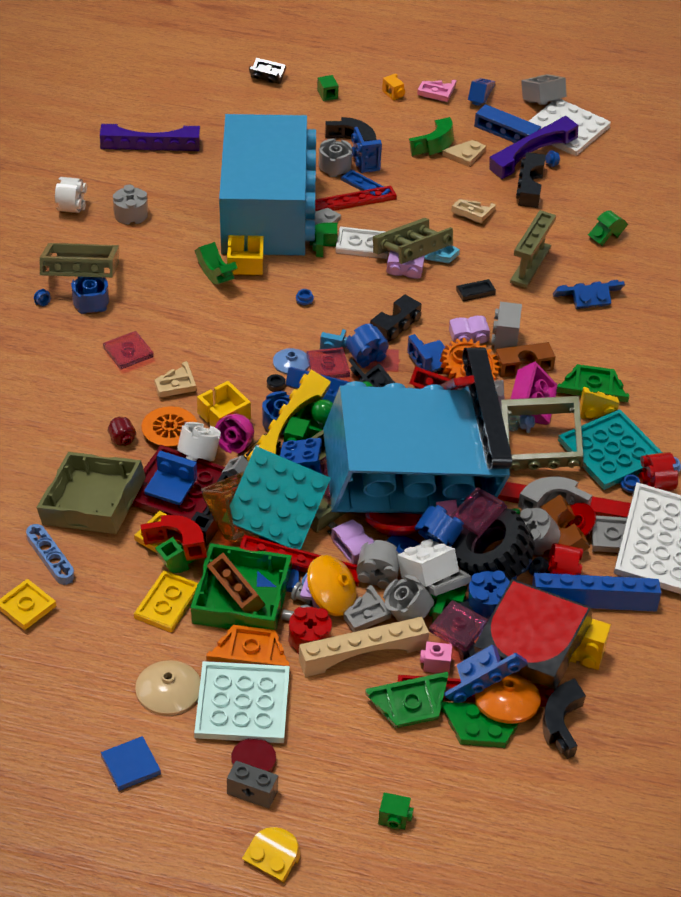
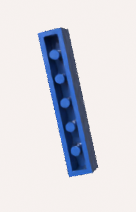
[532,573,661,612]

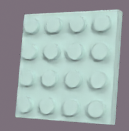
[194,661,290,743]

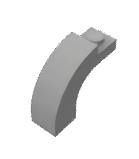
[518,477,592,509]

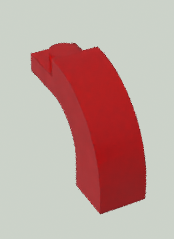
[141,515,207,560]

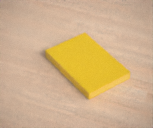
[134,570,198,633]

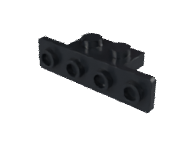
[348,358,395,387]

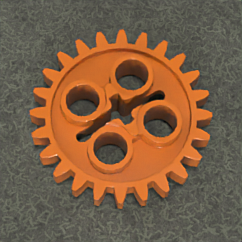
[440,338,500,380]

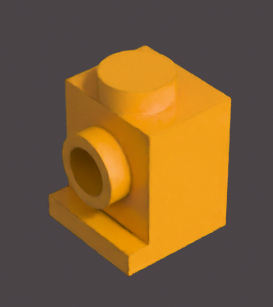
[382,73,405,100]

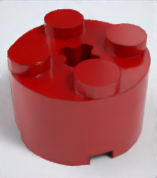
[639,452,678,492]
[546,543,583,575]
[288,607,332,654]

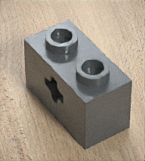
[227,761,278,809]

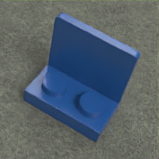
[351,127,382,173]
[407,334,445,373]
[280,438,323,474]
[144,451,197,505]

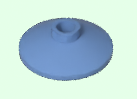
[273,348,310,375]

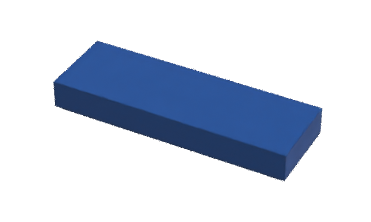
[341,169,390,196]

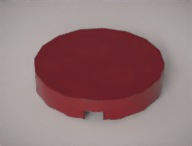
[231,739,276,772]

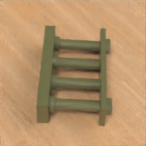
[510,210,556,288]
[373,218,453,264]

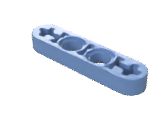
[26,524,74,585]

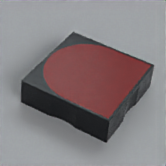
[474,579,592,691]

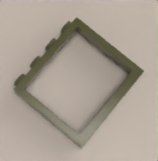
[39,243,119,278]
[501,396,583,471]

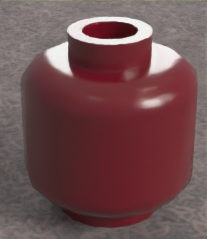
[107,417,136,446]

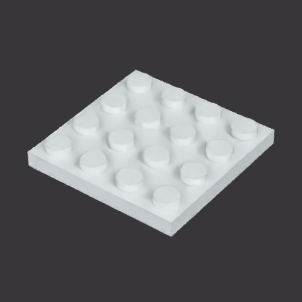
[529,99,611,156]

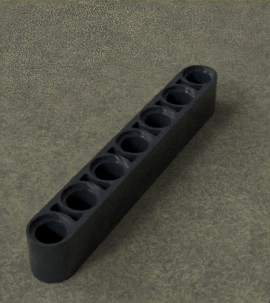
[462,347,512,469]

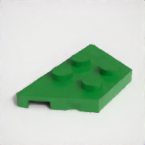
[556,364,629,402]
[365,672,448,728]
[441,702,519,748]

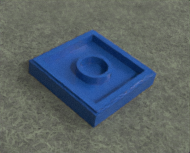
[101,736,161,791]

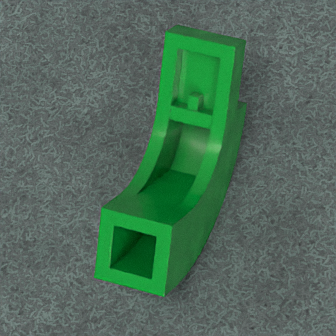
[409,117,454,156]
[194,242,237,284]

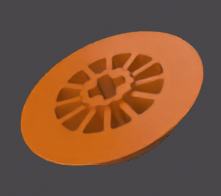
[141,406,197,447]

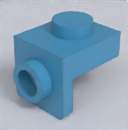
[320,329,348,355]

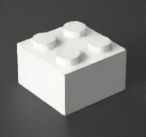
[397,539,459,587]

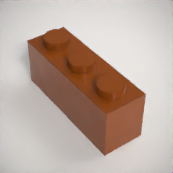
[207,553,266,614]

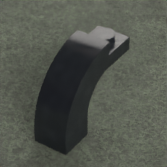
[325,117,377,142]
[542,678,586,759]

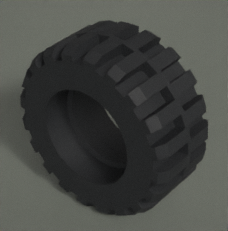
[452,506,535,581]

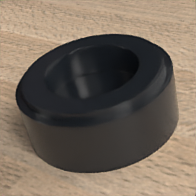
[267,374,285,392]
[529,556,549,576]

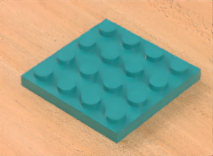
[558,409,663,490]
[223,446,331,550]

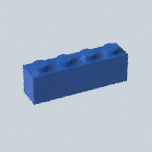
[474,104,541,143]

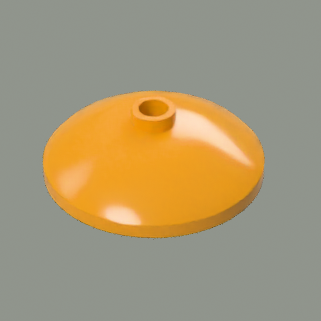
[307,555,357,616]

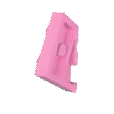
[417,80,457,102]

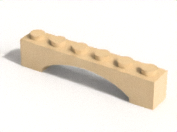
[299,616,429,677]

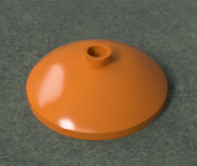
[474,673,541,724]

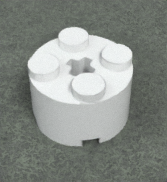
[55,177,87,213]
[177,422,221,461]

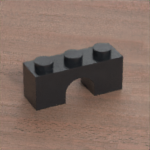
[370,294,422,342]

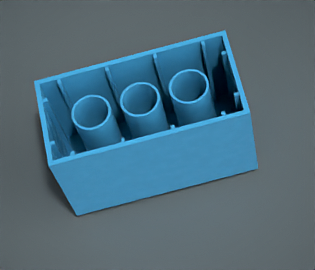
[219,114,316,255]
[323,381,510,515]

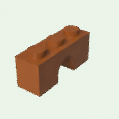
[495,342,556,378]
[540,494,590,552]

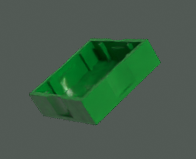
[191,543,292,630]

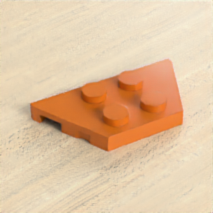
[206,625,290,666]

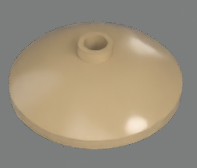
[135,660,200,716]

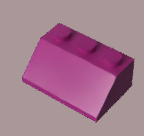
[511,361,557,425]

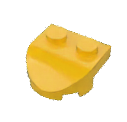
[242,827,300,883]

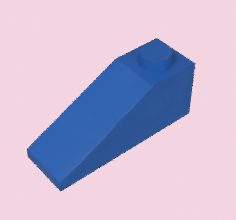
[468,78,496,105]

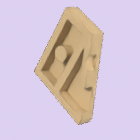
[442,140,486,167]
[451,199,496,223]
[155,361,196,398]

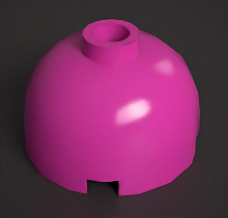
[215,414,254,453]

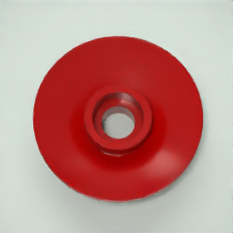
[566,503,596,536]

